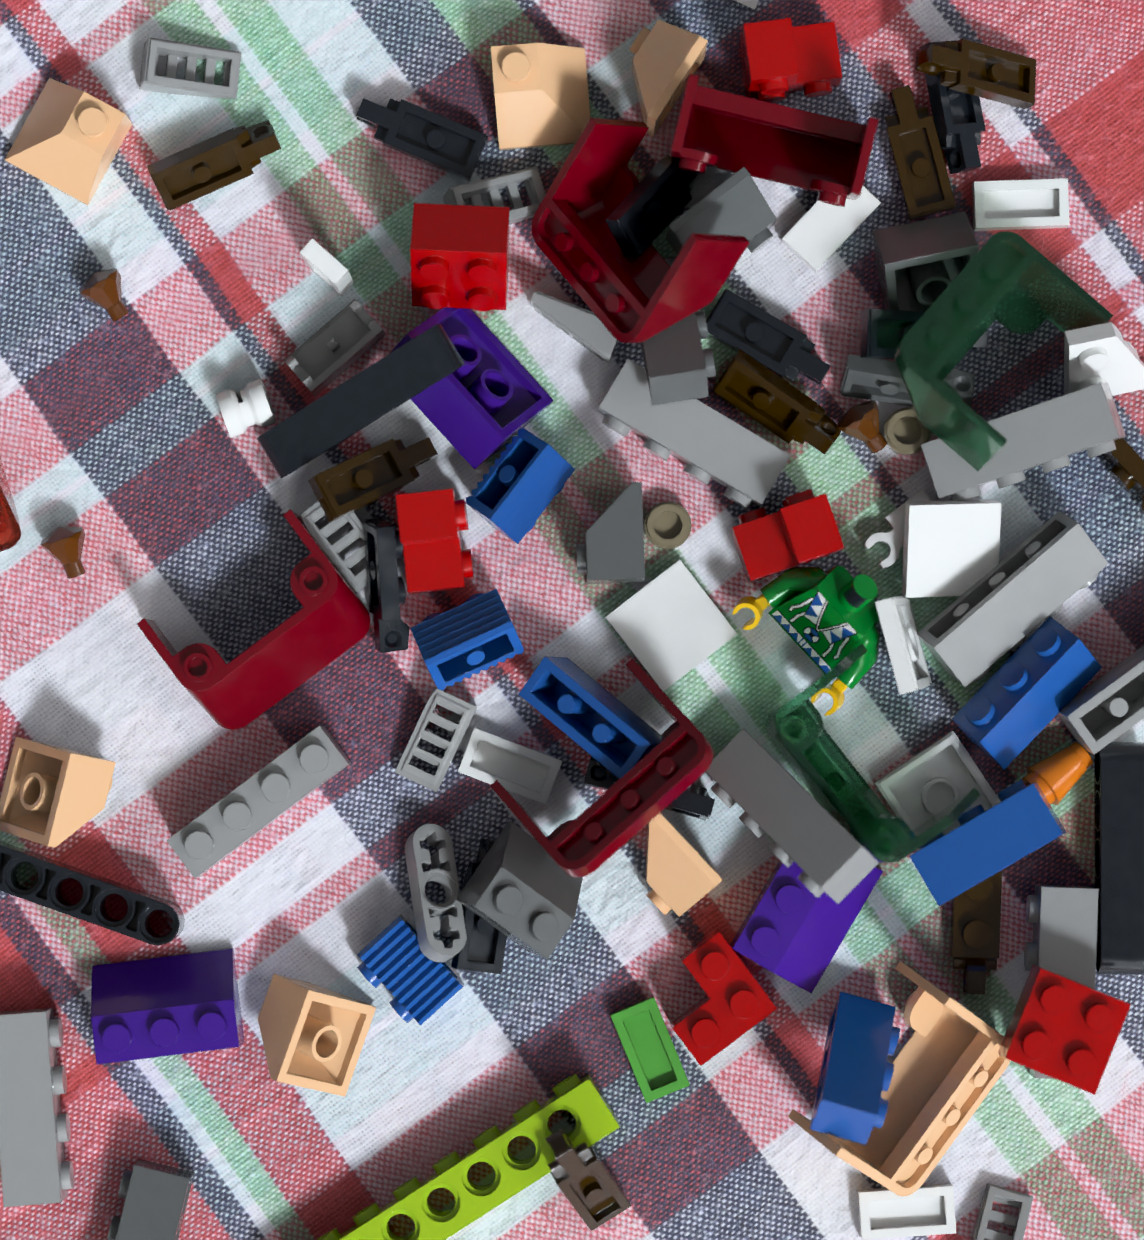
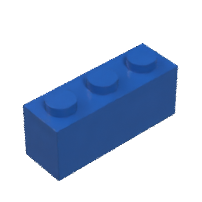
[952,616,1102,770]
[519,656,665,779]
[909,780,1067,906]
[810,992,900,1145]

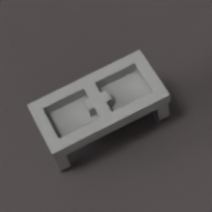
[284,299,385,396]

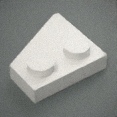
[1064,322,1144,396]

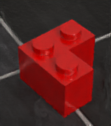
[739,18,842,103]
[396,489,474,594]
[730,489,844,583]
[671,929,777,1066]

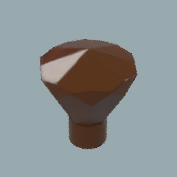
[79,268,129,322]
[837,400,887,454]
[41,526,85,578]

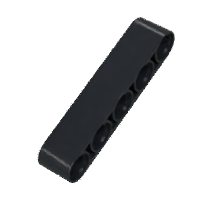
[256,323,465,479]
[1094,742,1144,975]
[0,841,185,945]

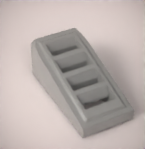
[139,37,241,100]
[443,166,546,225]
[530,291,618,363]
[298,501,367,594]
[395,687,478,792]
[971,1183,1034,1240]

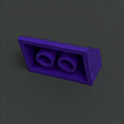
[389,308,554,470]
[730,860,883,994]
[91,948,245,1065]

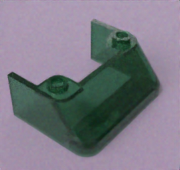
[895,231,1113,471]
[765,643,980,864]

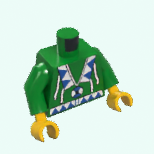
[732,565,880,716]

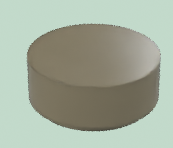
[883,407,931,456]
[644,502,691,550]

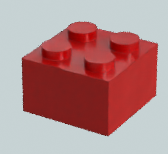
[410,203,510,311]
[998,964,1131,1095]

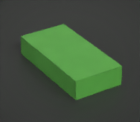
[610,996,690,1103]

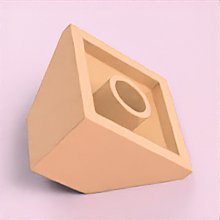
[629,20,708,137]
[490,43,591,150]
[5,78,133,205]
[0,737,116,848]
[645,813,723,917]
[258,974,377,1096]

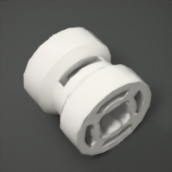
[216,378,276,438]

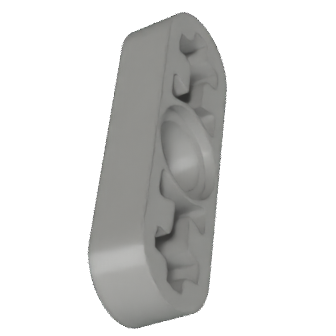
[405,824,467,962]

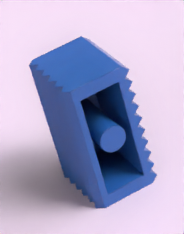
[466,428,575,544]
[410,589,524,690]
[357,915,464,1025]

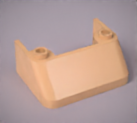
[788,961,1010,1196]

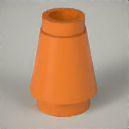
[1021,742,1093,805]

